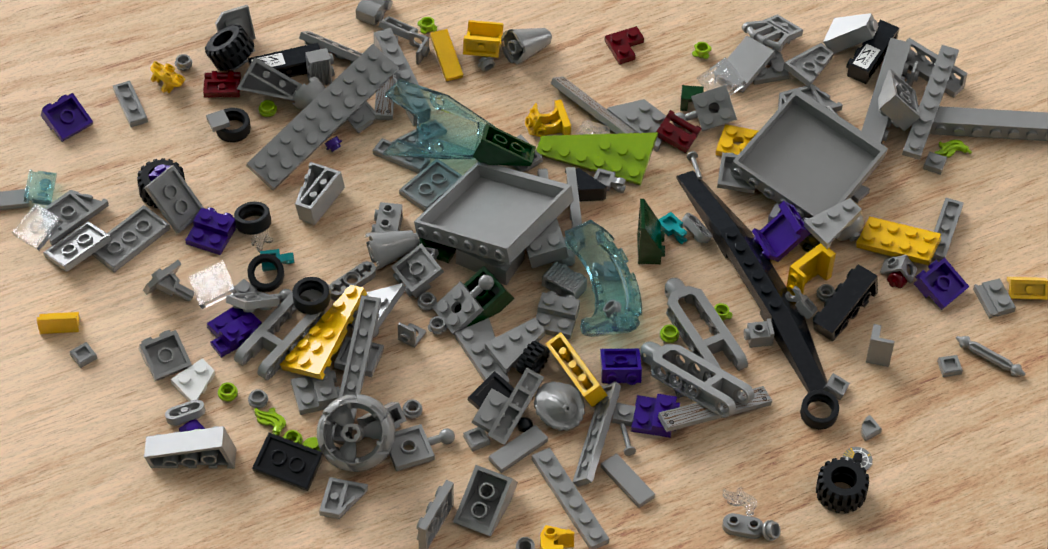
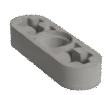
[330,261,376,301]

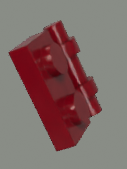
[203,70,241,98]

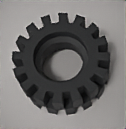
[516,341,550,374]

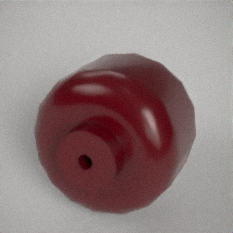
[887,271,908,288]

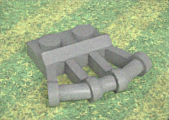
[742,14,803,52]

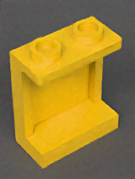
[463,20,504,58]
[786,243,836,296]

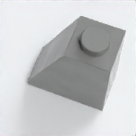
[823,13,879,54]

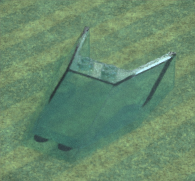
[383,79,495,159]

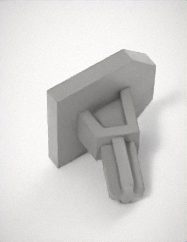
[215,5,256,40]
[143,260,195,301]

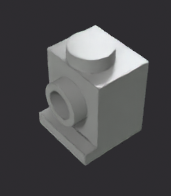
[744,318,774,348]

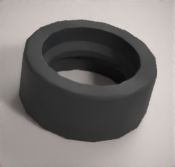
[216,108,251,142]
[234,201,271,235]
[247,253,284,292]
[292,277,330,315]
[800,390,840,430]

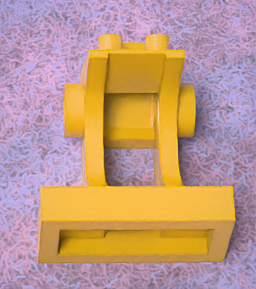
[525,99,571,137]
[540,525,575,549]

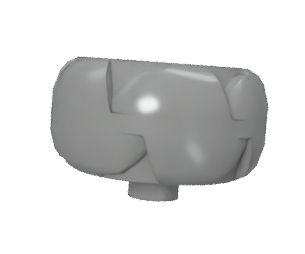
[317,394,395,472]

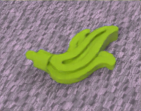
[935,140,972,158]
[255,408,286,436]

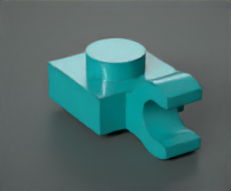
[658,212,687,244]
[260,249,295,271]

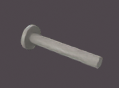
[687,151,702,180]
[620,423,636,456]

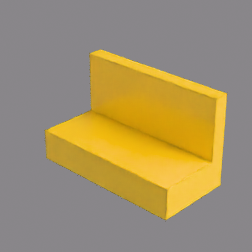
[1007,277,1048,300]
[37,312,80,334]

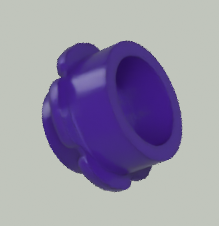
[324,136,342,152]

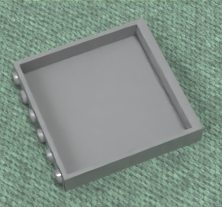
[730,88,888,218]
[414,162,574,264]

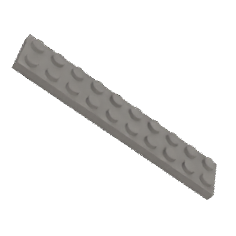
[246,44,399,191]

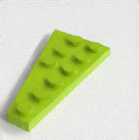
[536,132,658,185]

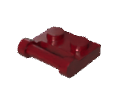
[656,110,702,153]

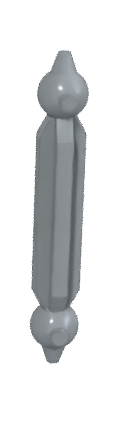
[956,336,1026,376]

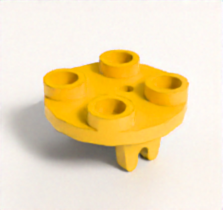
[150,61,186,93]

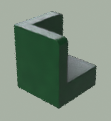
[680,85,704,111]

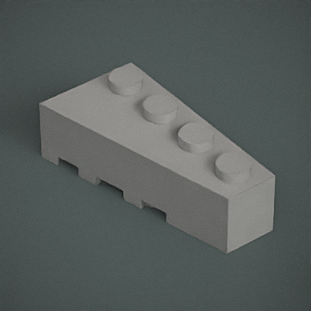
[144,426,236,469]

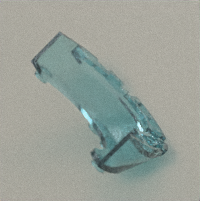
[565,220,642,337]

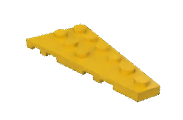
[279,285,367,380]

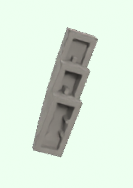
[488,368,544,445]

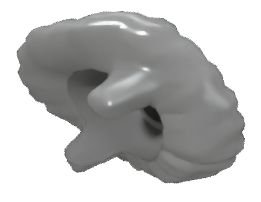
[534,381,585,431]

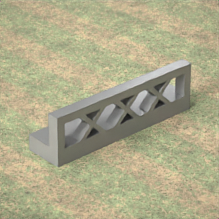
[906,38,968,98]

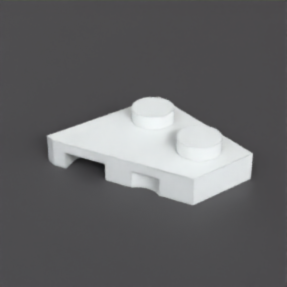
[171,358,215,401]

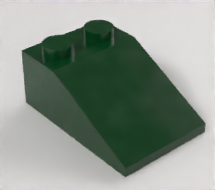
[473,123,536,166]
[637,199,665,265]
[455,266,515,328]

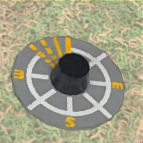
[843,447,873,470]

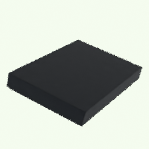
[252,432,324,491]

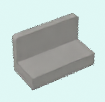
[866,324,895,367]

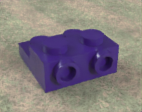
[41,93,93,142]
[185,207,236,255]
[913,258,969,310]
[207,307,262,352]
[600,348,642,385]
[631,394,680,438]

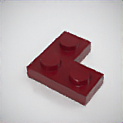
[604,26,644,65]

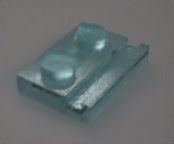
[24,170,57,205]

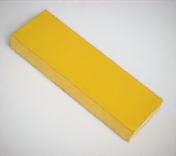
[430,29,463,82]

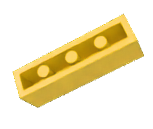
[545,332,608,407]

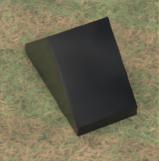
[576,168,607,202]

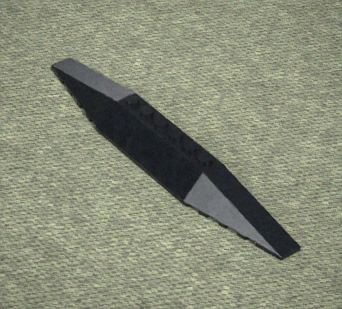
[676,171,827,393]

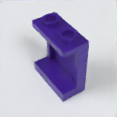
[752,201,811,262]

